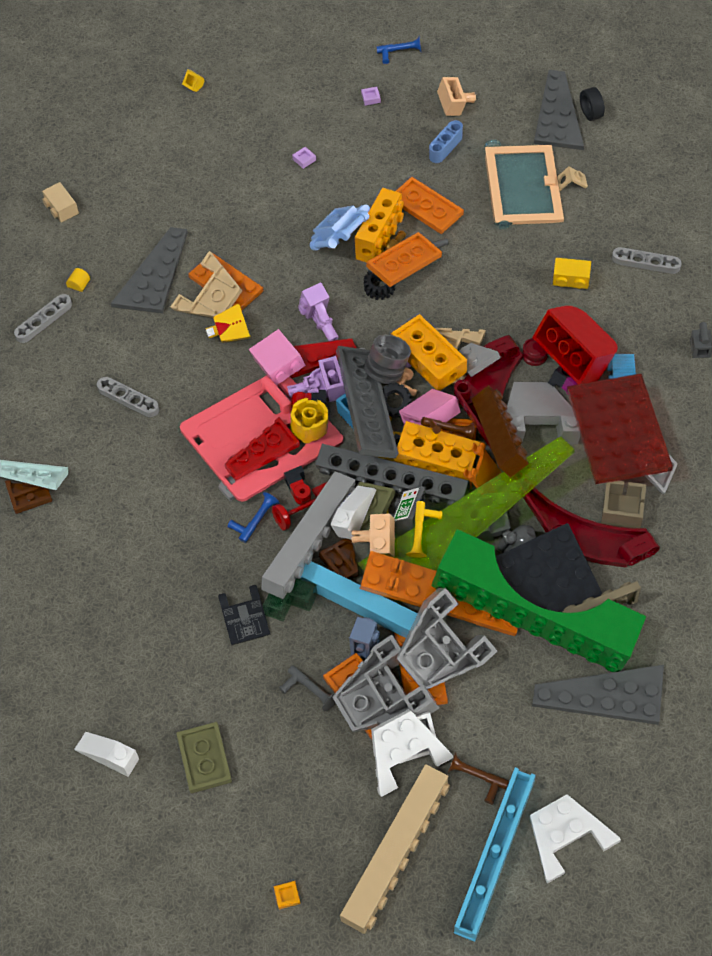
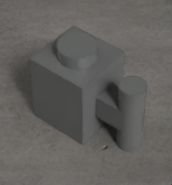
[690,322,712,358]

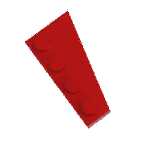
[290,338,356,378]
[225,417,300,481]

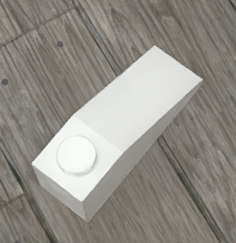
[331,486,376,539]
[74,732,139,777]

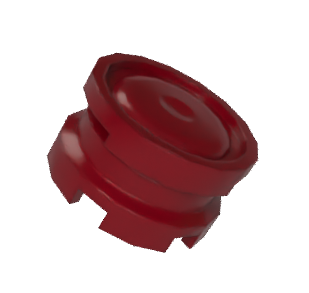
[522,338,548,366]

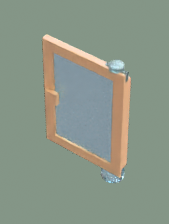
[484,139,564,229]

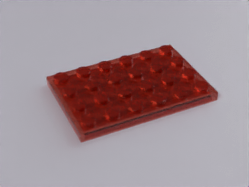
[567,374,673,485]

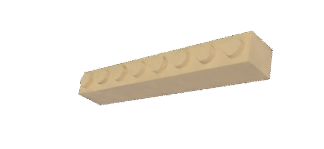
[340,764,450,934]

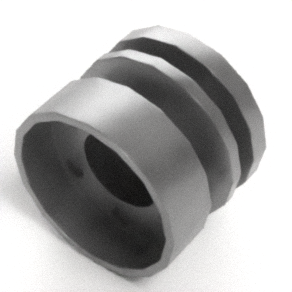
[365,334,411,384]

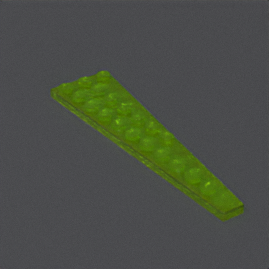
[358,436,575,604]

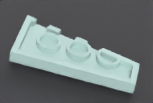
[0,460,68,490]

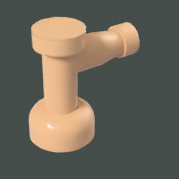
[395,367,418,397]

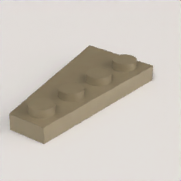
[562,581,641,613]

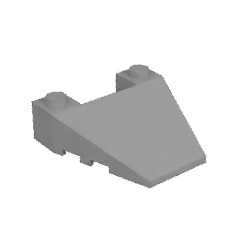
[506,382,582,445]
[396,588,497,689]
[333,635,439,732]

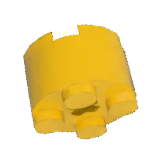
[291,398,328,443]

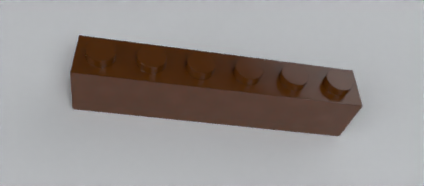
[471,385,529,478]

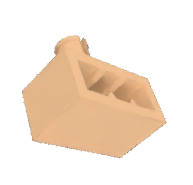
[437,77,476,116]
[351,514,395,557]

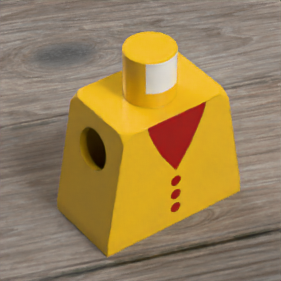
[205,304,250,343]

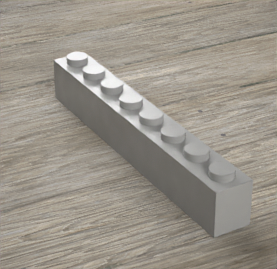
[261,471,356,599]

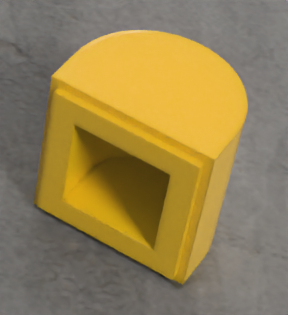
[182,69,204,92]
[66,268,90,292]

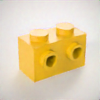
[553,258,591,289]

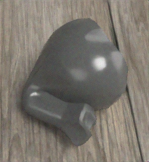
[497,525,536,553]

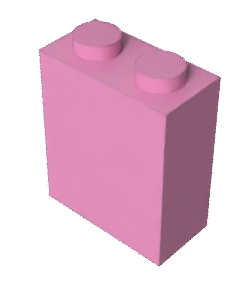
[249,329,305,385]
[399,389,461,428]

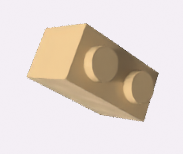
[42,182,79,222]

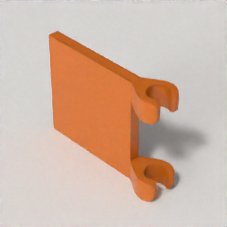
[463,442,502,496]

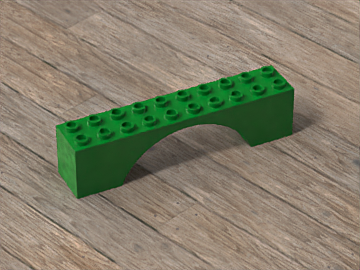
[431,529,646,672]

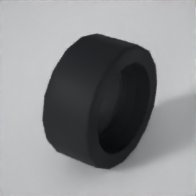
[580,87,605,121]

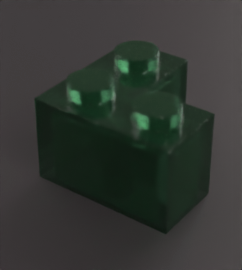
[263,578,318,622]

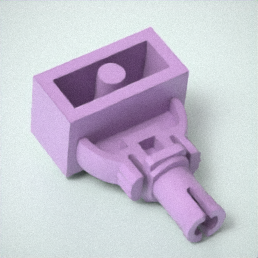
[298,282,338,341]
[287,356,345,402]

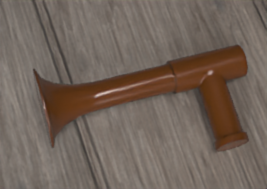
[421,417,475,440]
[448,753,509,805]

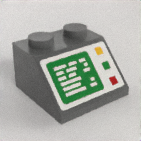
[391,486,425,539]

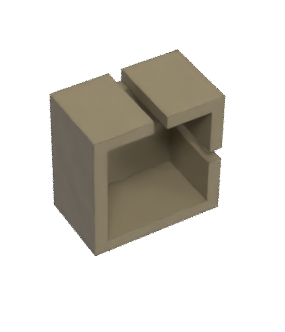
[601,479,646,528]

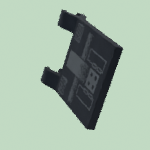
[218,585,271,646]

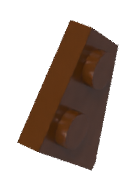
[5,480,52,514]
[319,538,358,580]

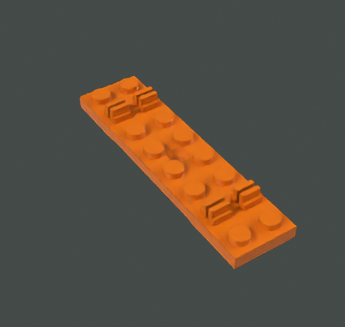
[359,551,518,636]

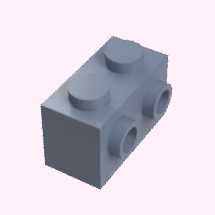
[349,617,380,659]

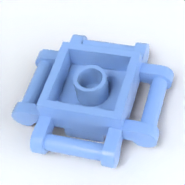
[310,205,370,250]

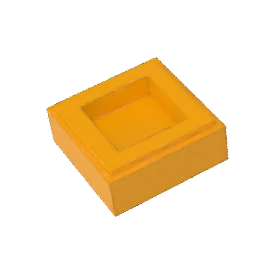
[274,881,301,910]

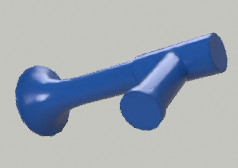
[377,36,421,64]
[228,492,280,543]

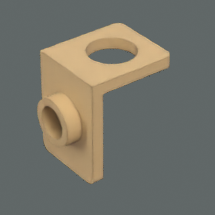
[557,167,588,191]

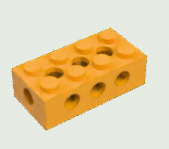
[355,188,404,263]
[391,314,467,391]
[394,421,480,481]

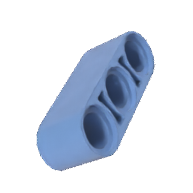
[429,120,463,163]

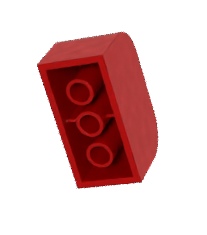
[532,306,618,386]

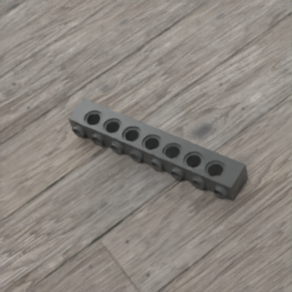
[315,444,470,508]

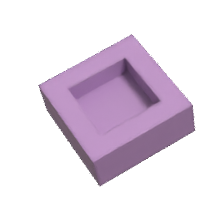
[361,87,381,105]
[292,147,316,169]

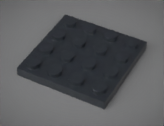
[495,523,602,612]

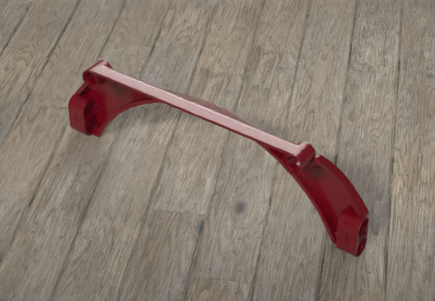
[454,335,660,568]

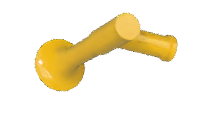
[406,501,442,558]

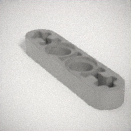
[612,247,681,274]
[14,294,72,343]
[97,377,159,417]

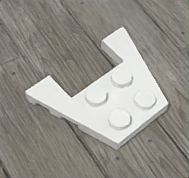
[371,709,454,797]
[530,795,621,884]

